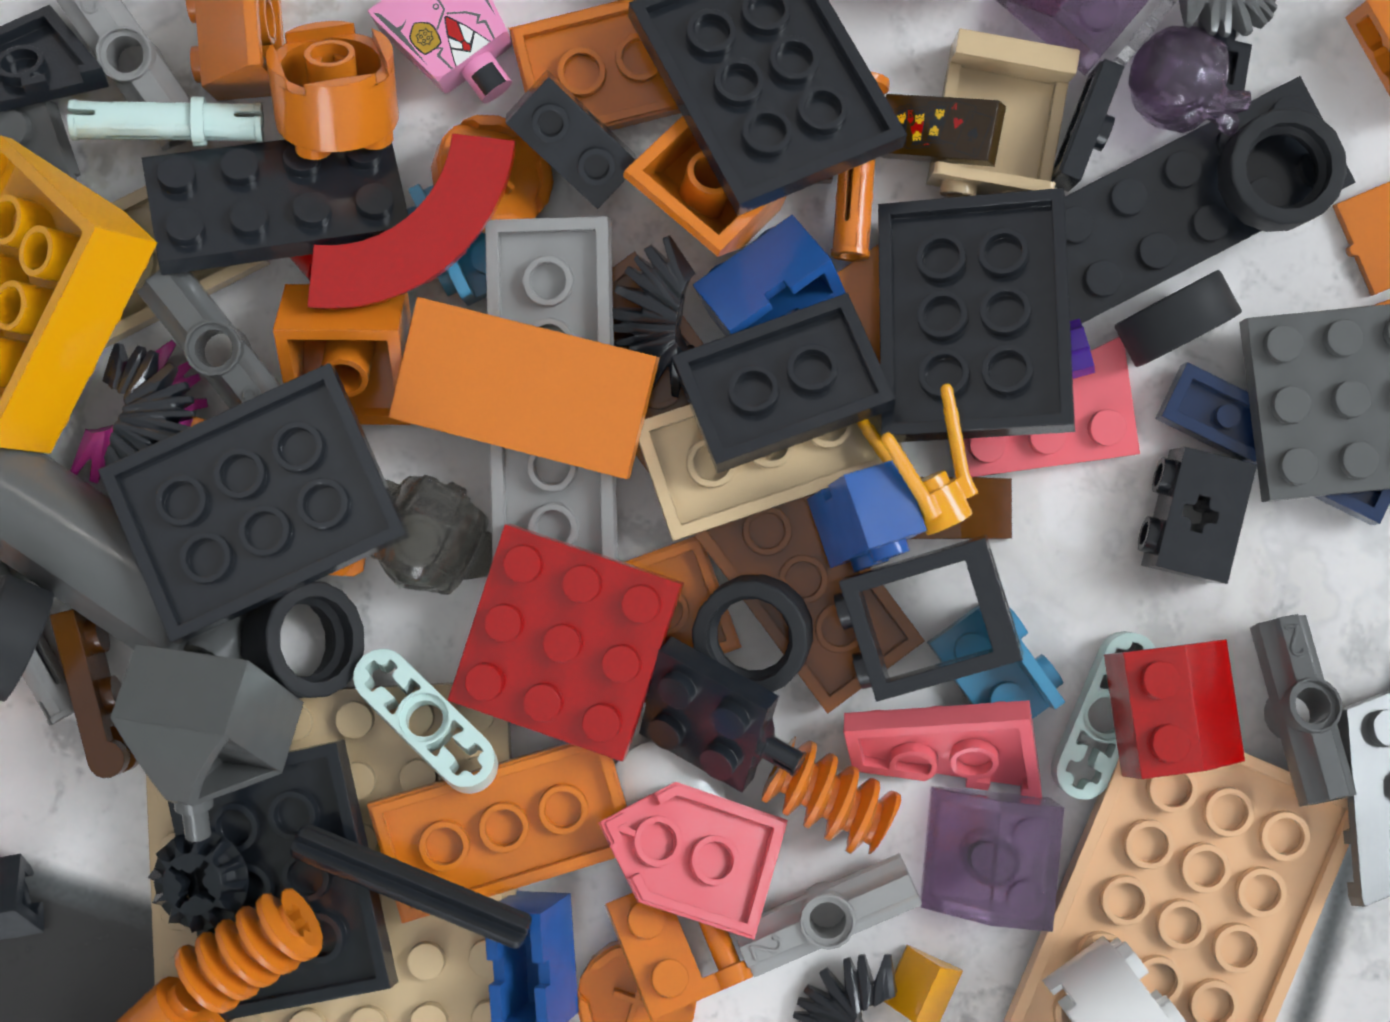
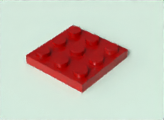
[447,523,684,762]

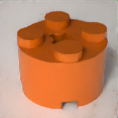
[266,21,399,160]

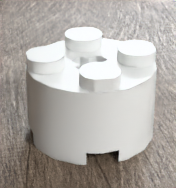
[1042,936,1186,1022]

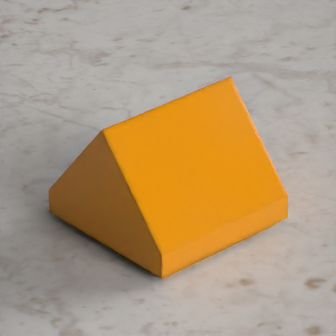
[883,944,963,1022]

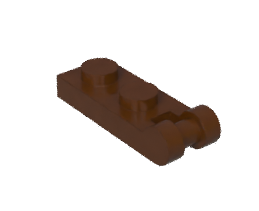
[49,609,139,778]

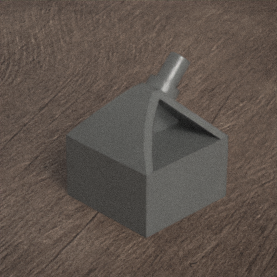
[110,644,304,842]

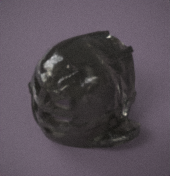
[370,474,493,595]

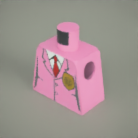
[367,0,512,104]

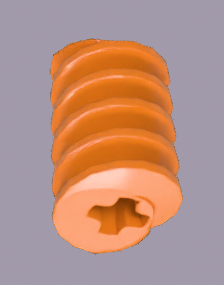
[761,736,902,854]
[174,888,323,1014]

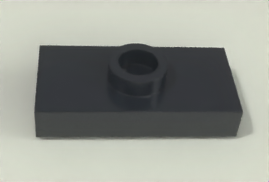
[1051,59,1125,192]

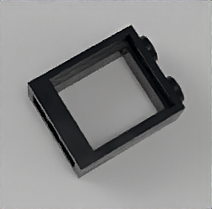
[834,534,1023,702]

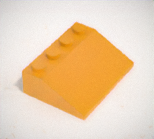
[0,135,157,454]

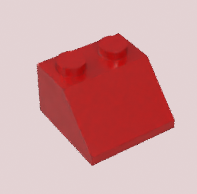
[1104,639,1245,779]

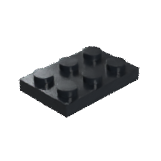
[672,293,895,474]

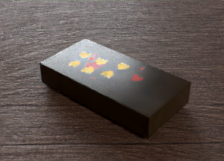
[881,94,1006,167]

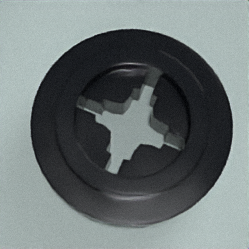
[147,832,248,933]

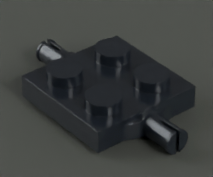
[639,637,806,793]

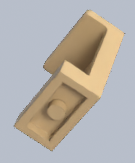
[926,28,1080,198]

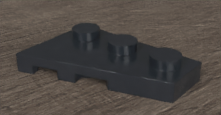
[0,4,109,112]

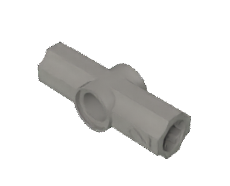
[56,0,191,151]
[735,853,922,978]

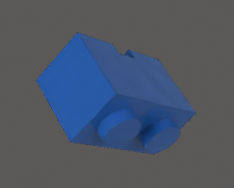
[693,214,846,336]
[807,460,927,573]
[485,891,579,1022]

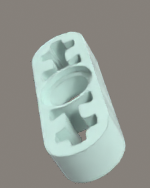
[1051,631,1156,799]
[353,649,498,794]

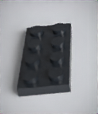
[142,139,408,275]

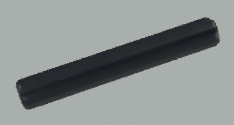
[290,824,532,949]

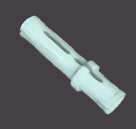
[67,96,264,147]

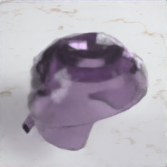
[1128,26,1252,137]

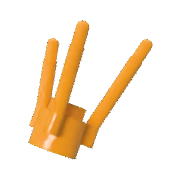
[856,383,978,535]

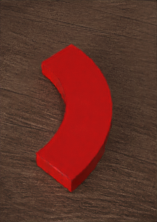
[307,133,517,310]

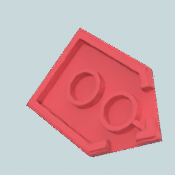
[598,782,788,940]

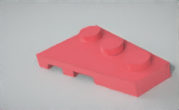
[963,337,1140,477]
[843,700,1042,798]

